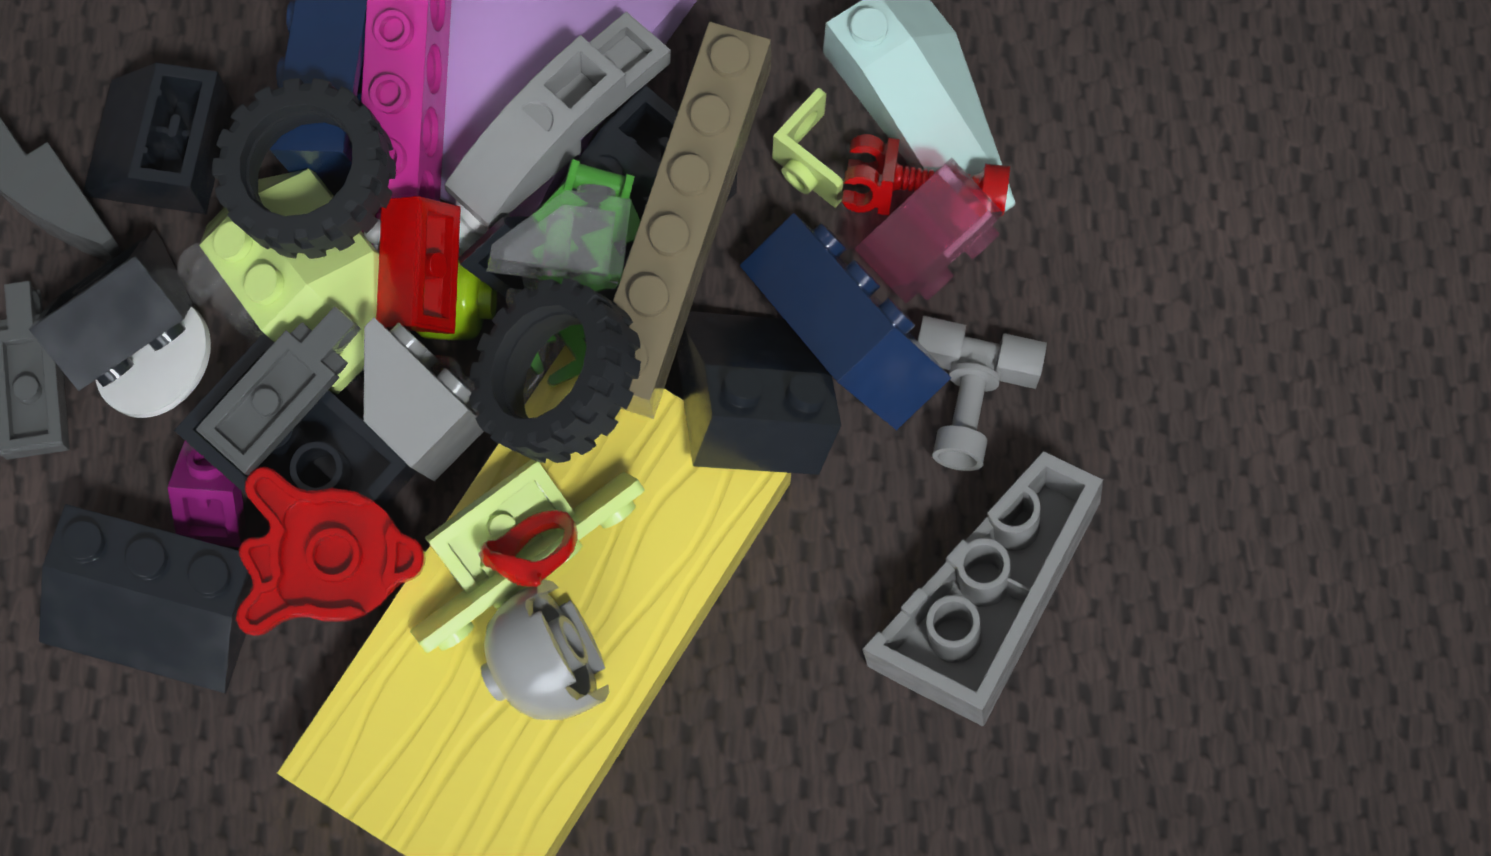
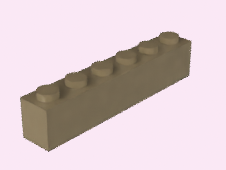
[613,21,771,419]

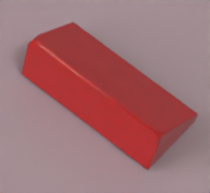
[376,196,461,334]

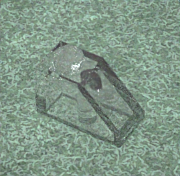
[486,184,631,289]

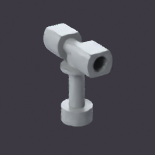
[918,316,1047,471]

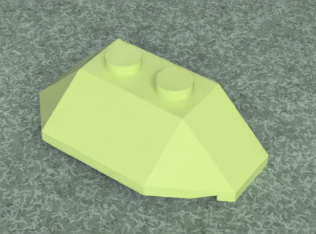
[199,169,379,395]

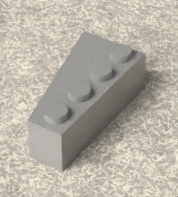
[863,451,1103,727]

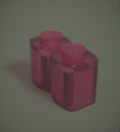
[855,157,1003,303]

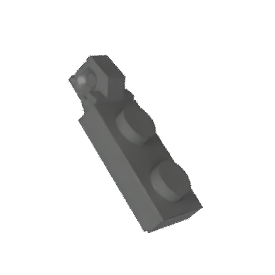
[0,281,70,460]
[196,306,361,475]

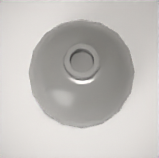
[481,579,609,720]

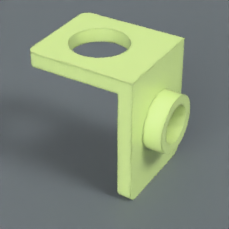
[772,88,844,208]

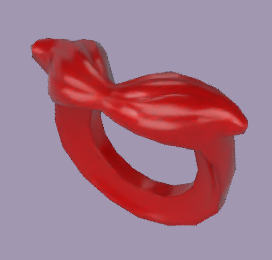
[479,510,578,587]

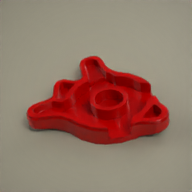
[236,467,426,636]

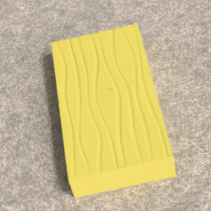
[277,342,791,856]

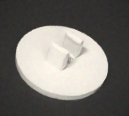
[96,306,211,418]

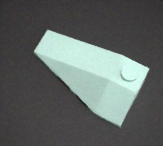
[823,0,1015,238]

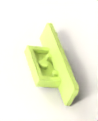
[410,459,645,653]

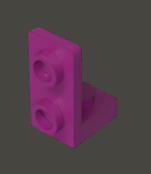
[167,441,247,547]

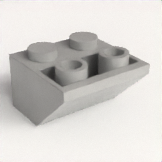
[364,318,484,481]

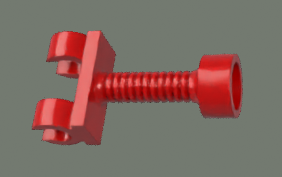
[841,134,1010,216]

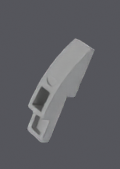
[445,12,671,230]

